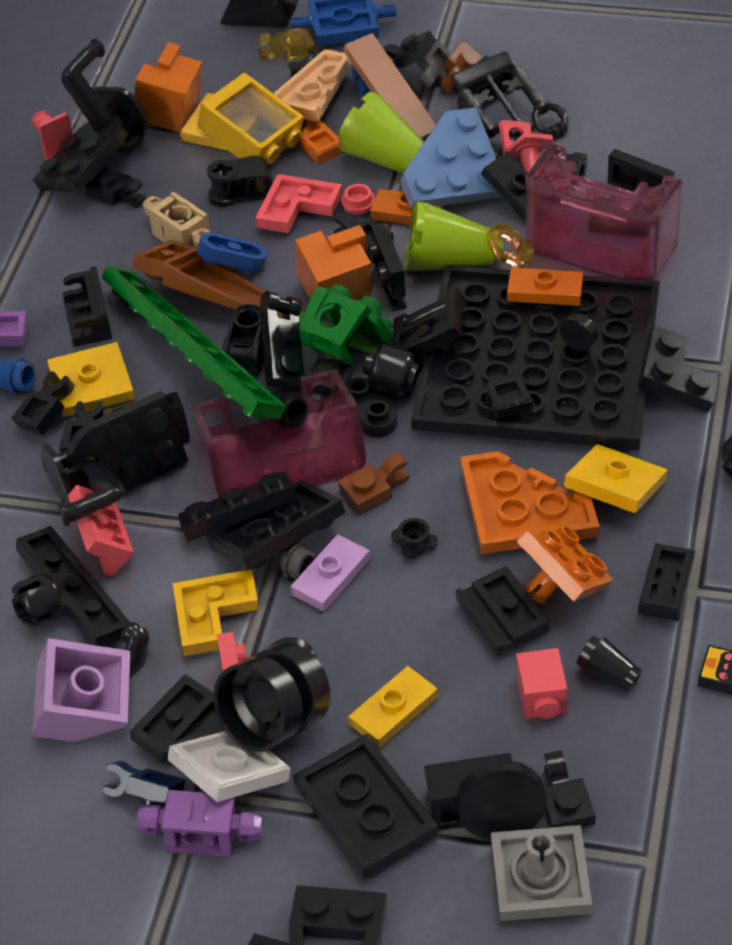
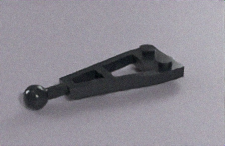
[289,885,387,945]

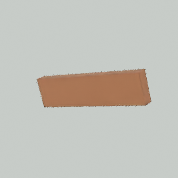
[343,33,436,141]

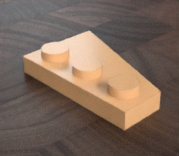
[273,49,351,122]

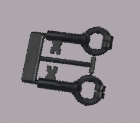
[451,51,569,159]

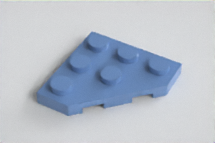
[400,108,503,209]

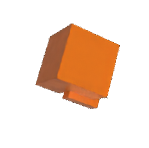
[135,42,203,133]
[295,225,371,301]

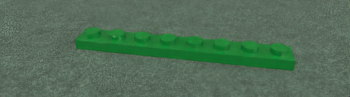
[101,265,286,420]

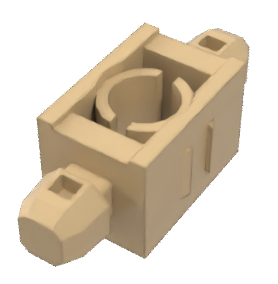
[143,191,210,248]

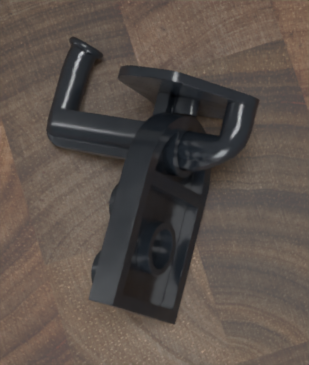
[32,38,148,193]
[41,391,189,526]

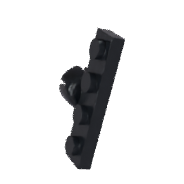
[11,526,131,647]

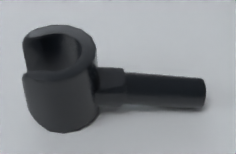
[289,51,317,79]

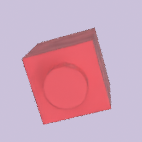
[516,648,567,719]

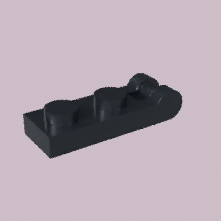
[260,291,305,392]

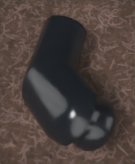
[121,622,150,674]

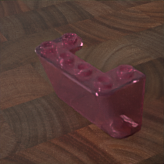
[191,369,366,497]

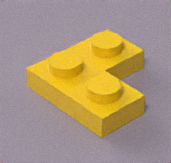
[172,569,259,656]

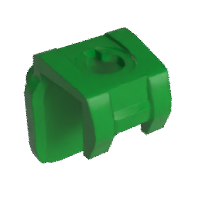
[299,284,393,365]

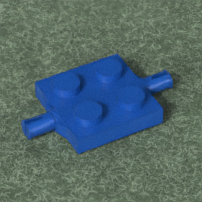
[290,0,397,47]

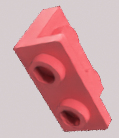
[68,485,134,577]

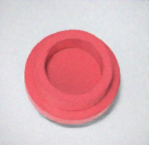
[341,184,375,215]

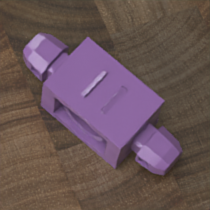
[137,790,263,857]

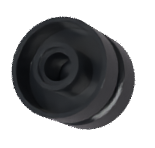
[214,642,330,752]

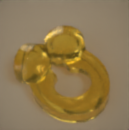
[487,223,533,270]

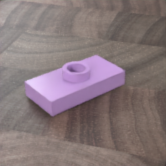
[290,534,371,612]

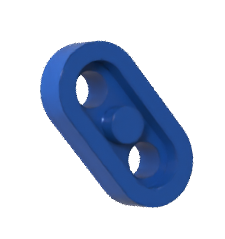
[197,232,268,273]

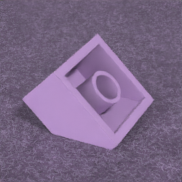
[32,638,130,742]

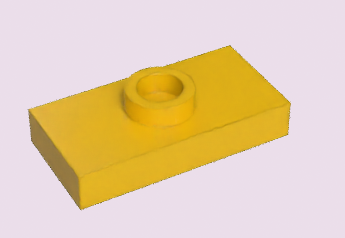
[348,666,439,749]

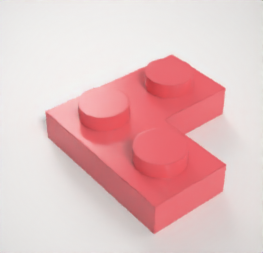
[255,174,343,233]

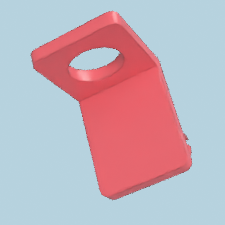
[31,111,73,160]
[499,120,554,183]

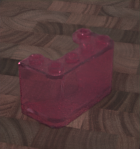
[525,143,682,281]

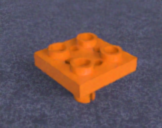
[517,522,614,604]

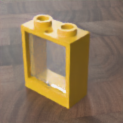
[197,72,304,164]

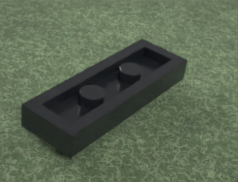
[178,471,298,542]

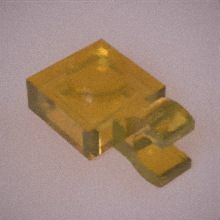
[258,27,315,61]

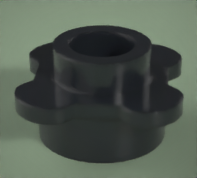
[391,518,438,558]

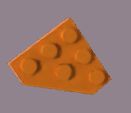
[460,451,600,555]

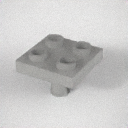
[491,825,592,922]

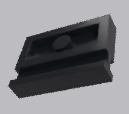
[368,224,407,311]
[455,565,549,656]

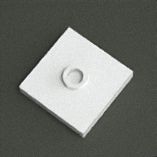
[168,731,291,802]

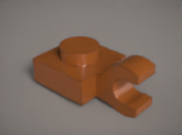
[439,41,483,93]
[338,453,409,515]

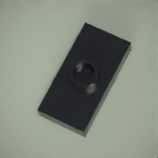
[608,149,675,205]
[480,151,553,223]
[638,543,695,621]

